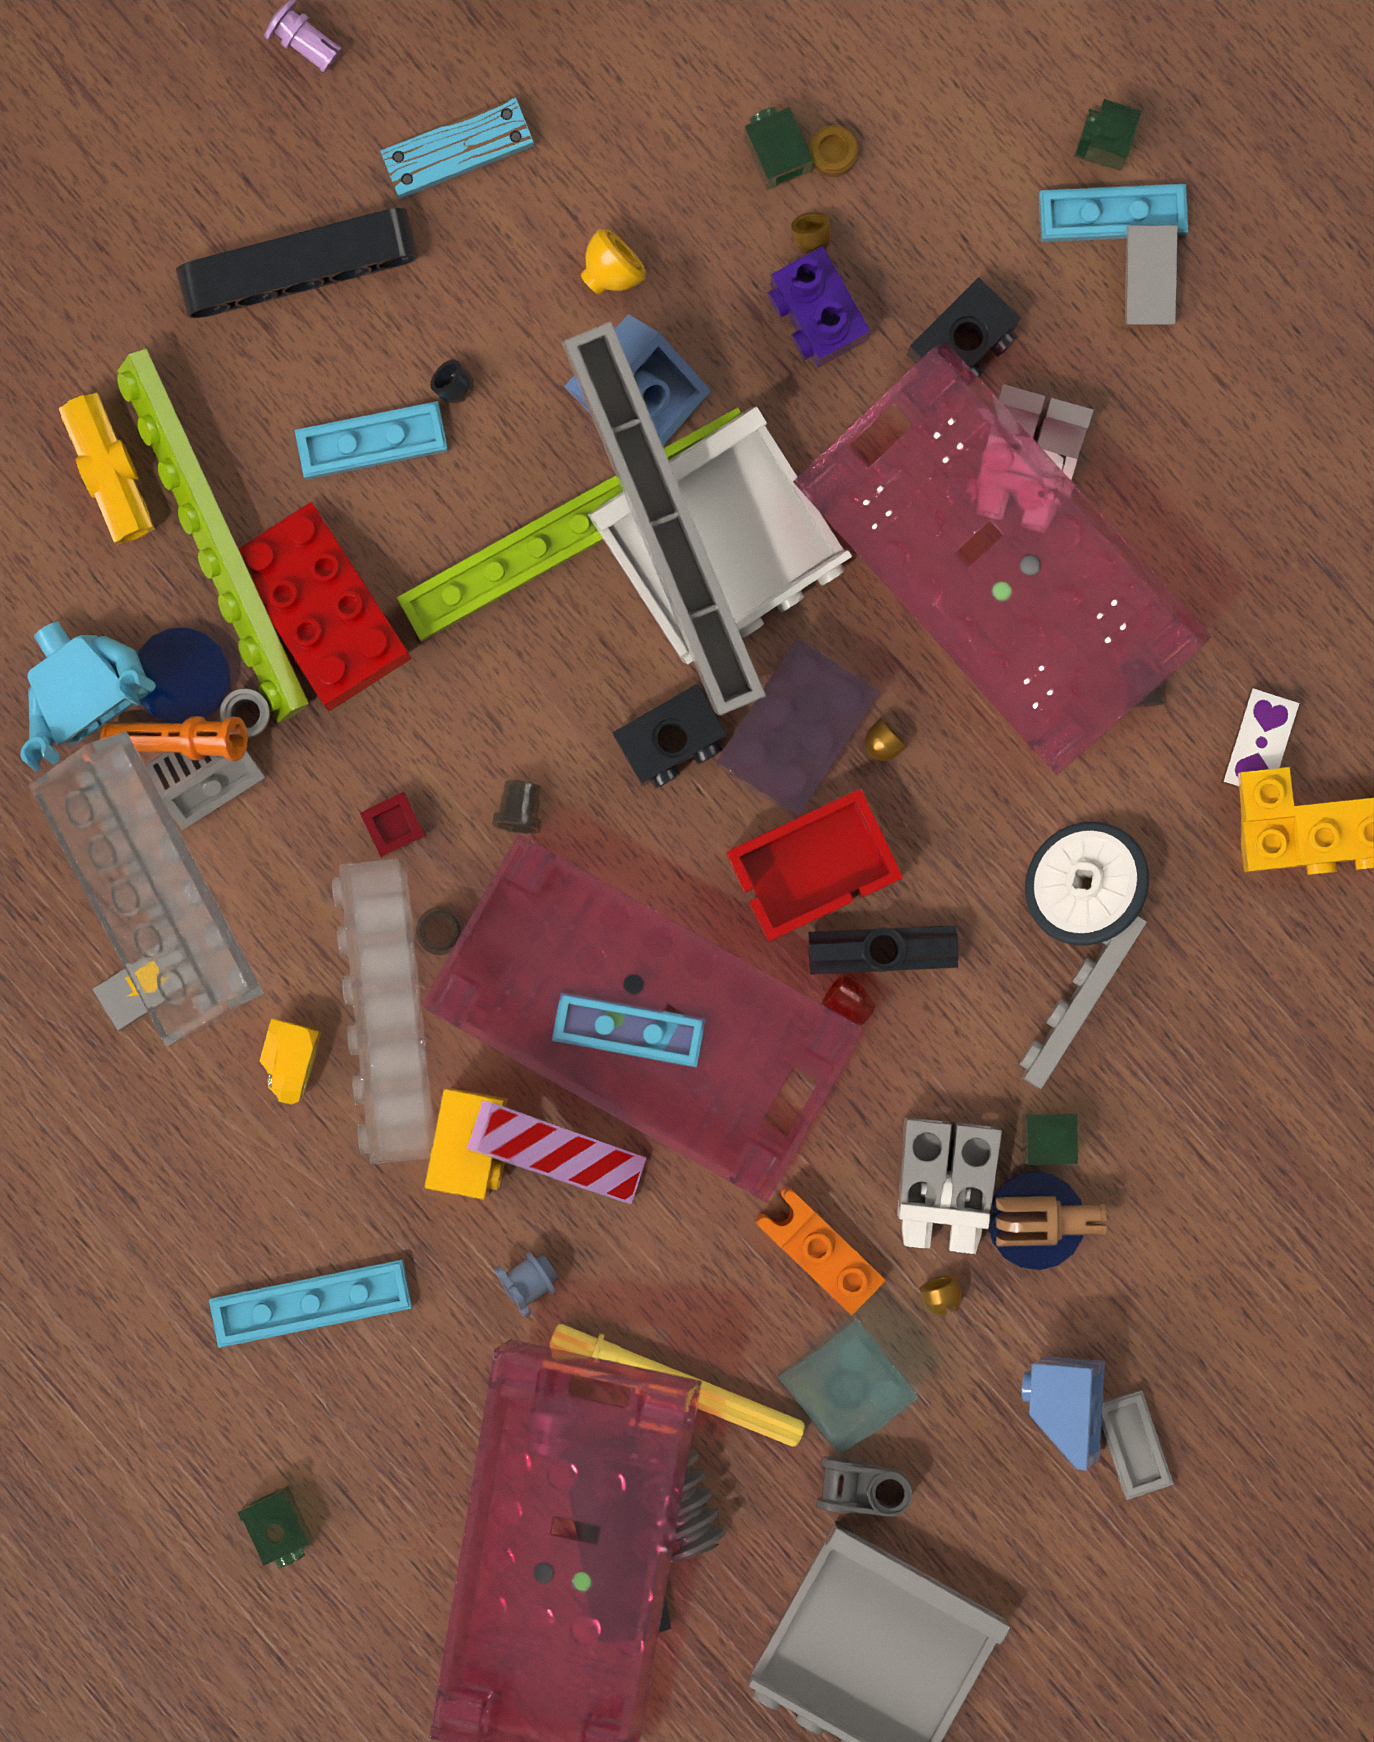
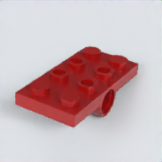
[238,502,412,712]

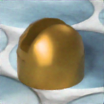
[791,212,832,254]
[865,718,907,761]
[919,1275,962,1316]

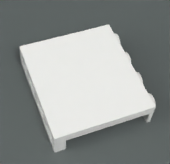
[587,406,852,664]

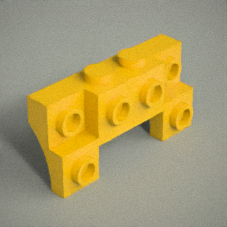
[1238,767,1374,875]

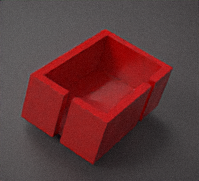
[725,788,903,943]

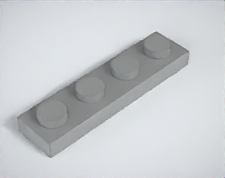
[1019,916,1147,1089]

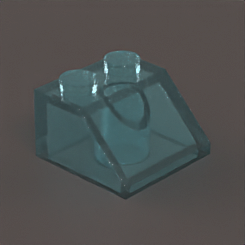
[777,1315,919,1454]

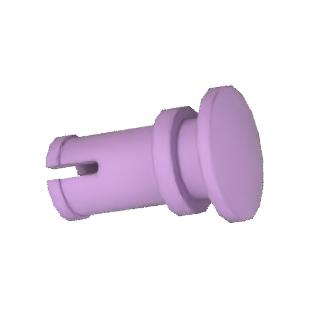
[264,0,342,73]

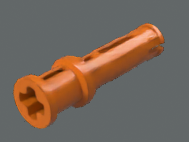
[100,716,248,761]

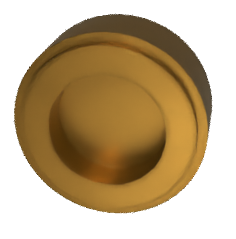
[809,125,858,177]

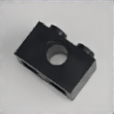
[907,277,1021,395]
[612,684,727,789]

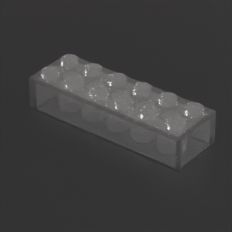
[29,731,264,1047]
[332,858,435,1164]

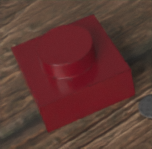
[360,792,426,858]

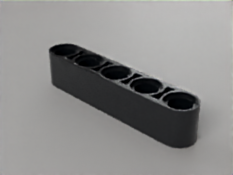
[176,208,419,318]

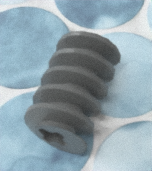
[638,1450,726,1562]

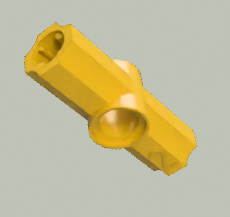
[59,392,155,545]

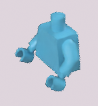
[21,621,156,772]

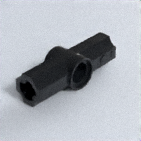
[808,925,959,975]

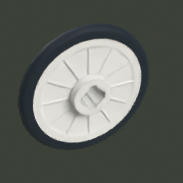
[1025,822,1149,946]

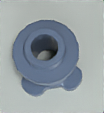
[494,1252,559,1318]

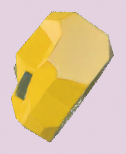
[260,1018,321,1105]

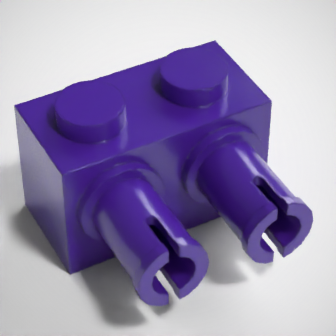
[767,246,871,368]

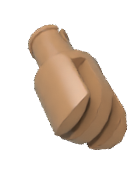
[996,1196,1107,1246]

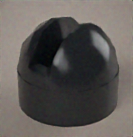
[431,360,474,403]

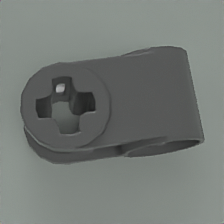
[816,1456,912,1517]

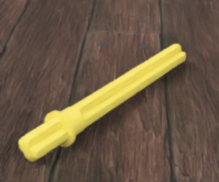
[550,1324,805,1447]

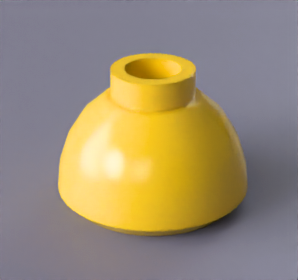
[580,229,646,295]

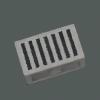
[143,718,265,830]

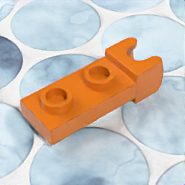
[754,1186,886,1316]

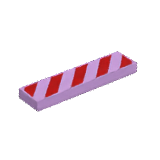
[467,1101,646,1205]

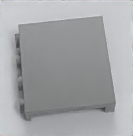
[748,1522,1011,1742]

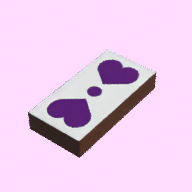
[1221,689,1299,788]

